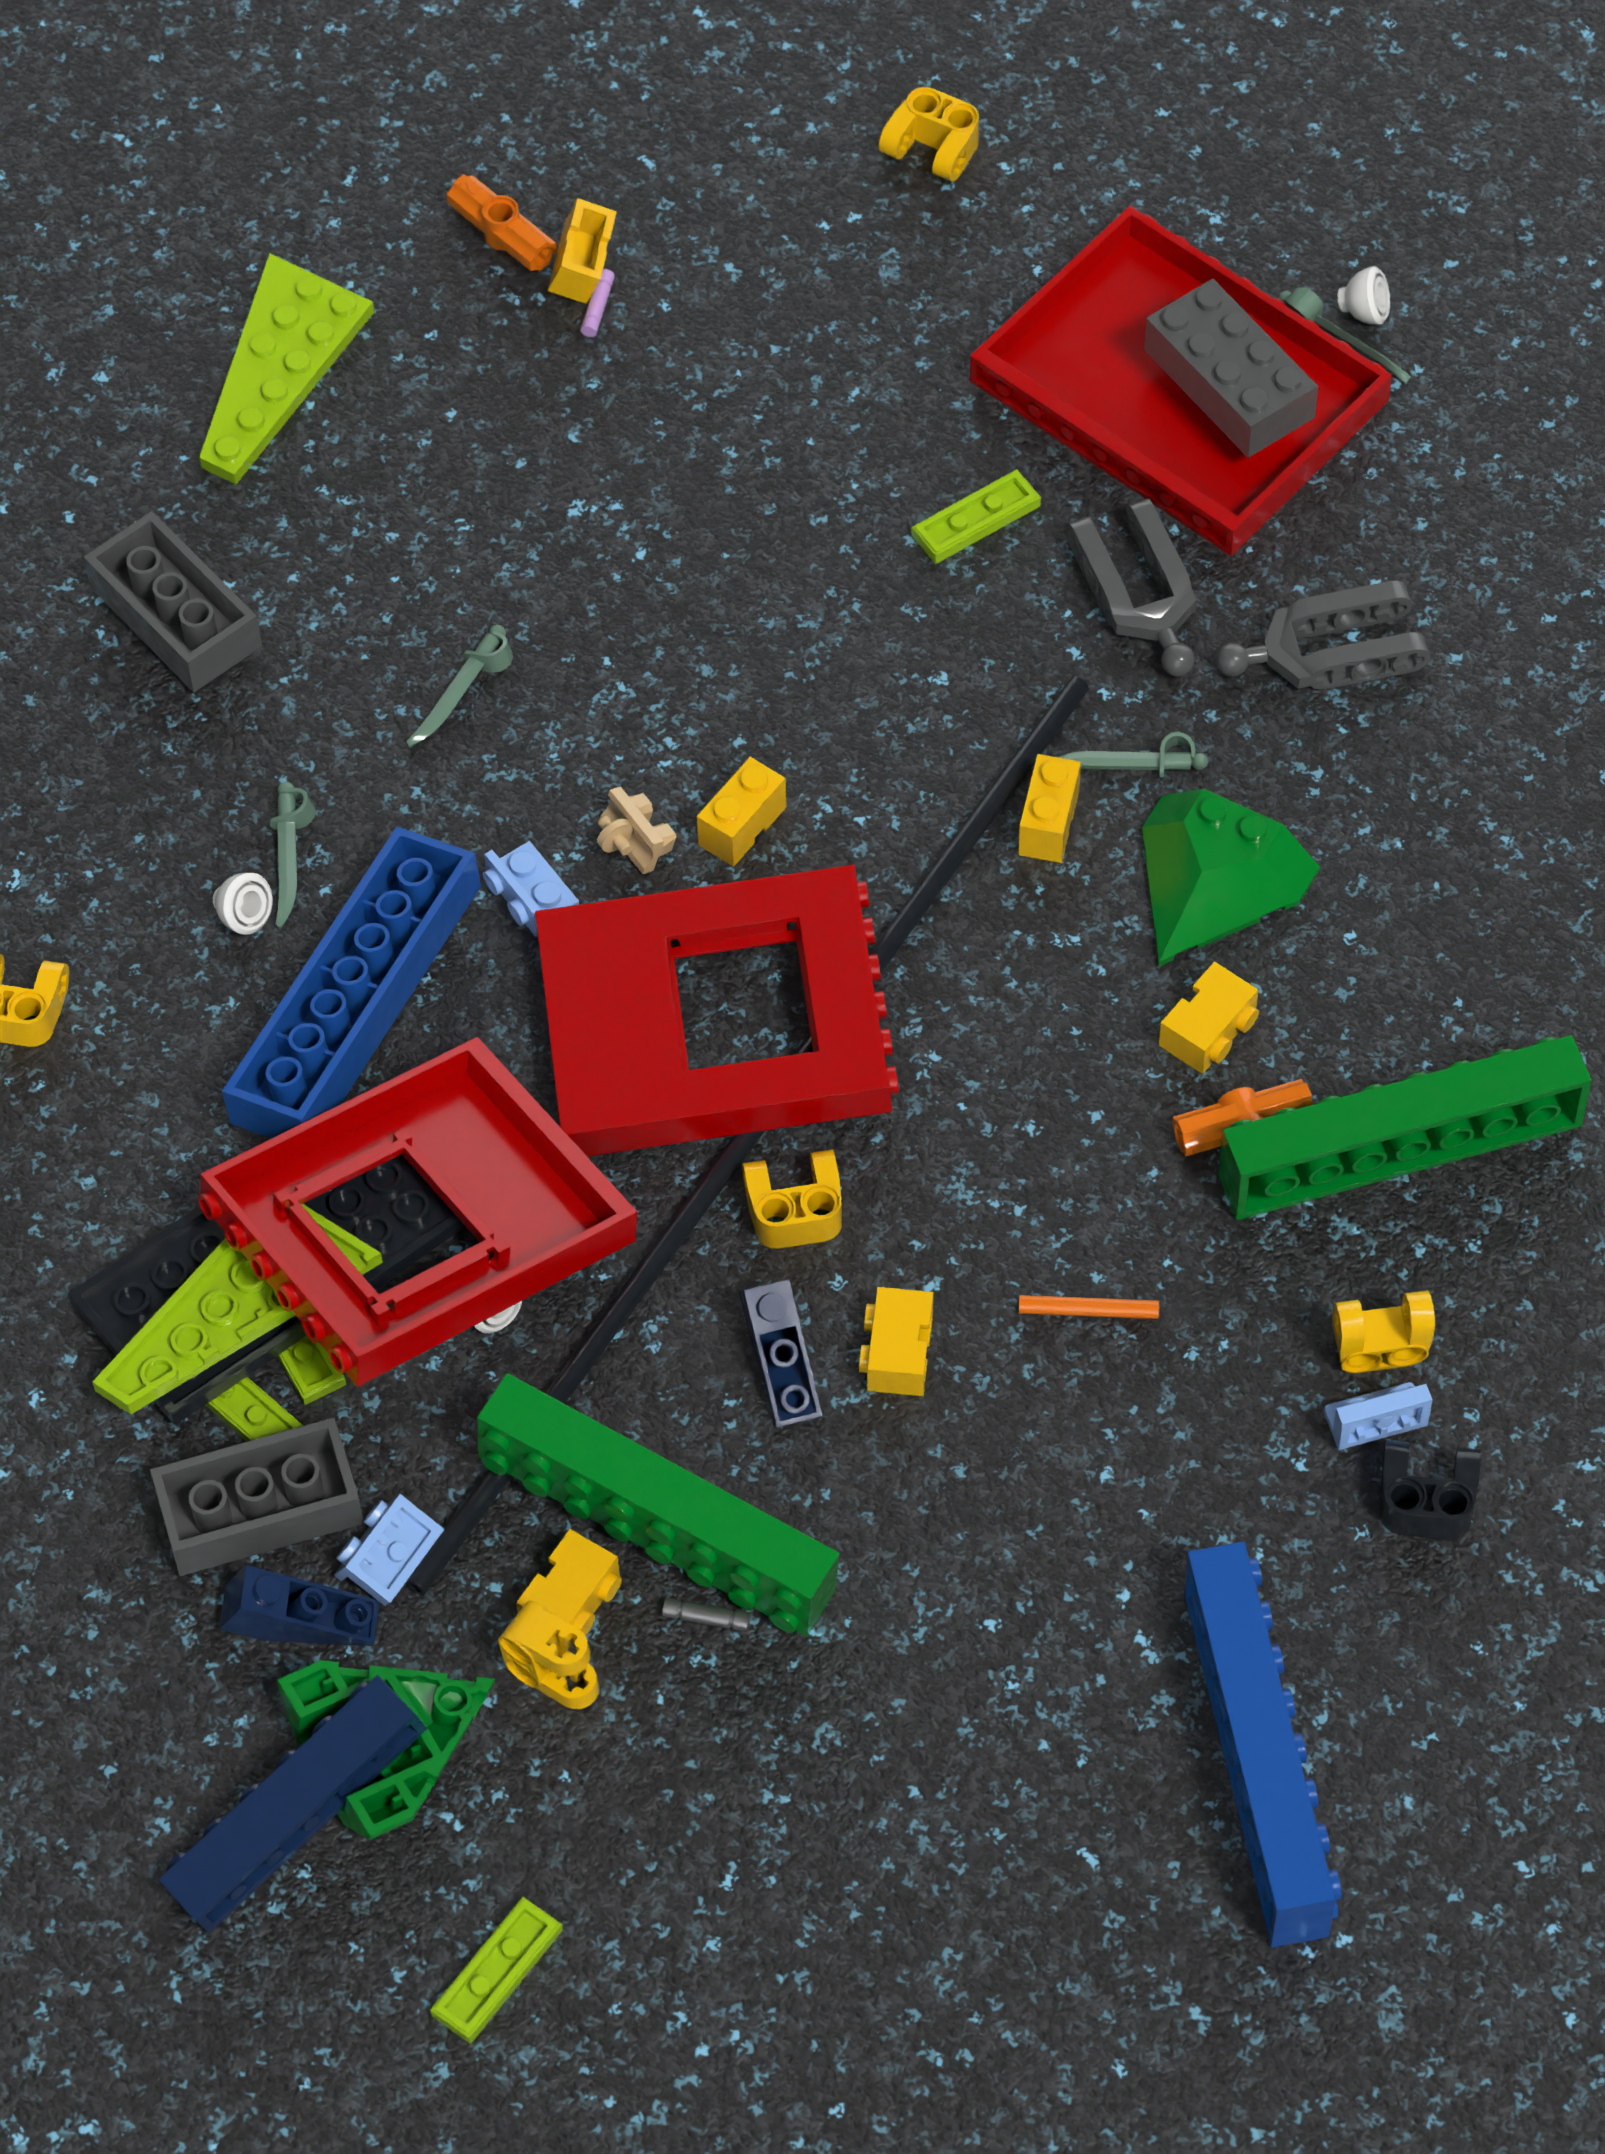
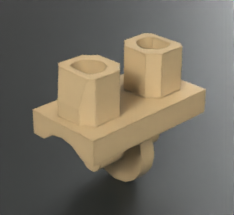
[597,786,676,874]

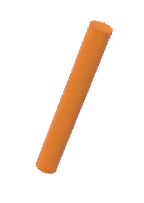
[1019,1295,1159,1319]

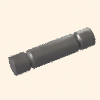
[662,1598,751,1632]

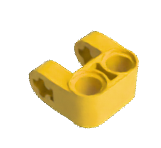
[879,87,979,182]
[0,954,69,1047]
[742,1149,842,1249]
[1332,1290,1435,1373]
[498,1600,599,1709]

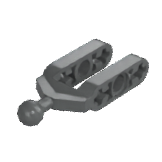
[1066,498,1197,677]
[1215,581,1431,690]

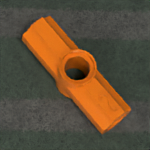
[446,174,557,272]
[1172,1079,1313,1157]

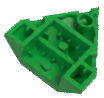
[1142,788,1320,966]
[277,1660,495,1840]

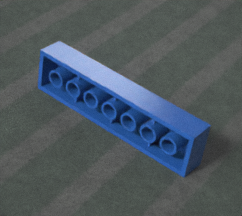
[222,826,481,1139]
[1184,1542,1342,1948]

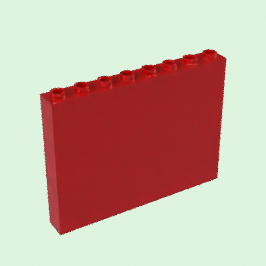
[970,206,1392,557]

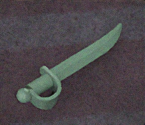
[1278,287,1411,383]
[407,625,513,748]
[1058,732,1208,778]
[270,782,316,930]

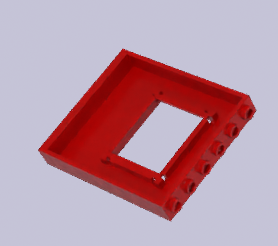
[535,864,899,1157]
[198,1037,637,1387]

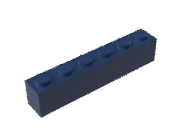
[158,1675,427,1933]

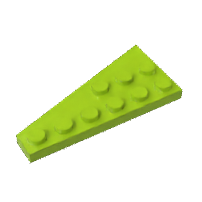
[199,253,374,484]
[92,1204,383,1415]

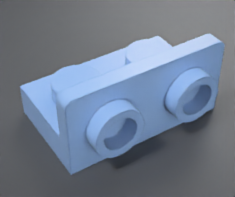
[483,841,579,937]
[1324,1382,1432,1450]
[334,1494,444,1606]

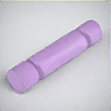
[580,269,615,337]

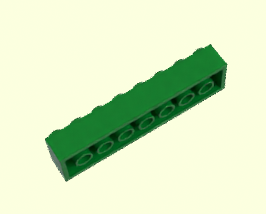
[1218,1035,1592,1221]
[477,1373,840,1637]

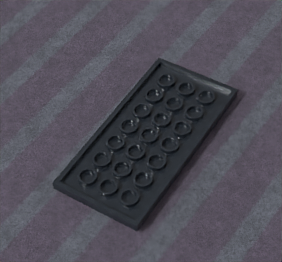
[68,1154,466,1425]

